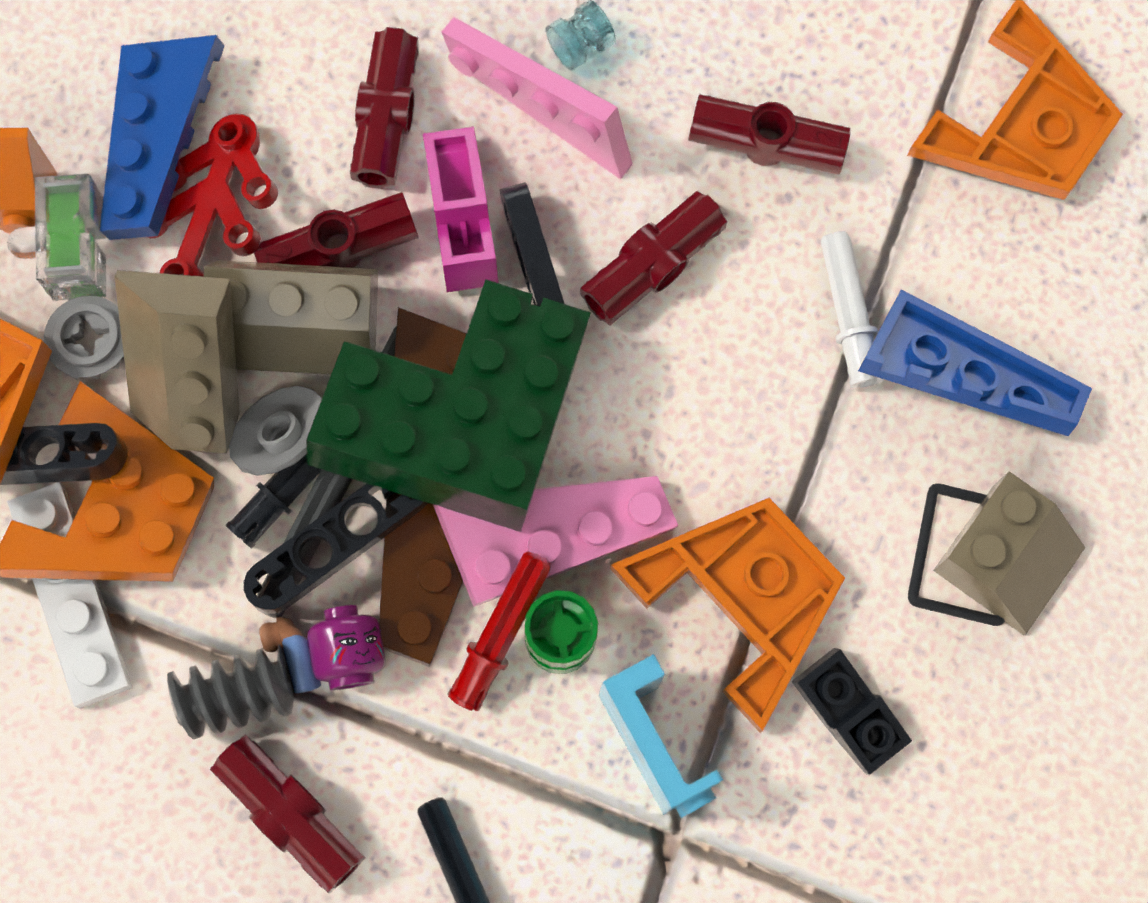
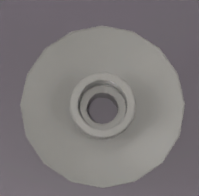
[229,386,322,476]

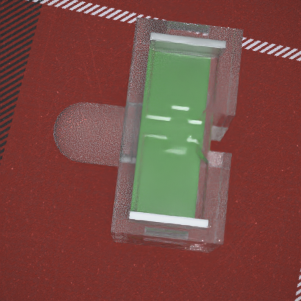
[7,173,106,301]

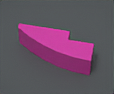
[423,126,499,292]

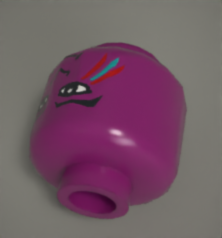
[307,605,386,690]

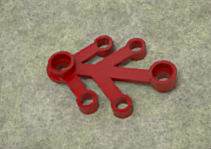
[147,114,278,277]

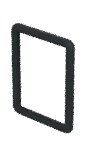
[908,483,1005,626]

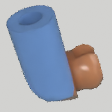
[259,617,321,693]

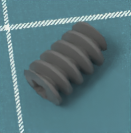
[167,644,294,740]

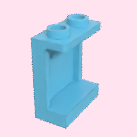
[599,654,723,818]

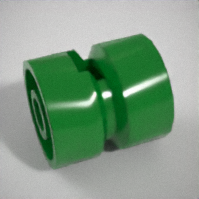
[524,590,598,674]

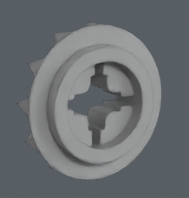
[44,296,124,380]

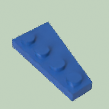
[100,35,225,240]
[858,289,1092,436]

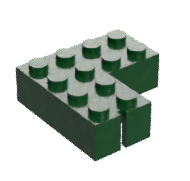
[306,279,591,532]

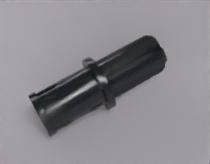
[225,454,321,549]

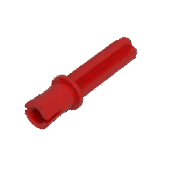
[447,551,551,711]

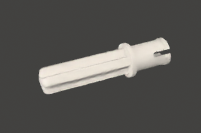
[821,231,884,388]

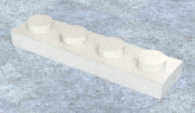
[7,482,133,709]

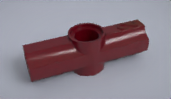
[350,27,419,189]
[688,94,851,175]
[580,191,728,326]
[254,192,419,268]
[210,734,366,894]

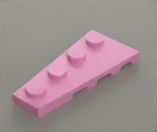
[441,17,633,180]
[433,476,678,607]

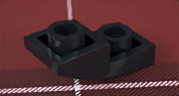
[791,648,912,775]

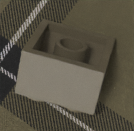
[933,471,1085,635]

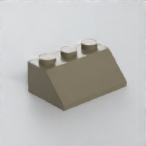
[204,260,378,375]
[114,270,240,454]

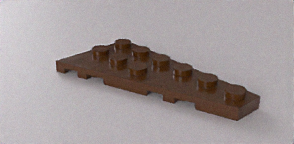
[379,307,466,667]

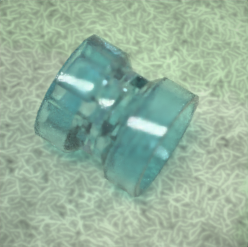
[545,0,616,71]

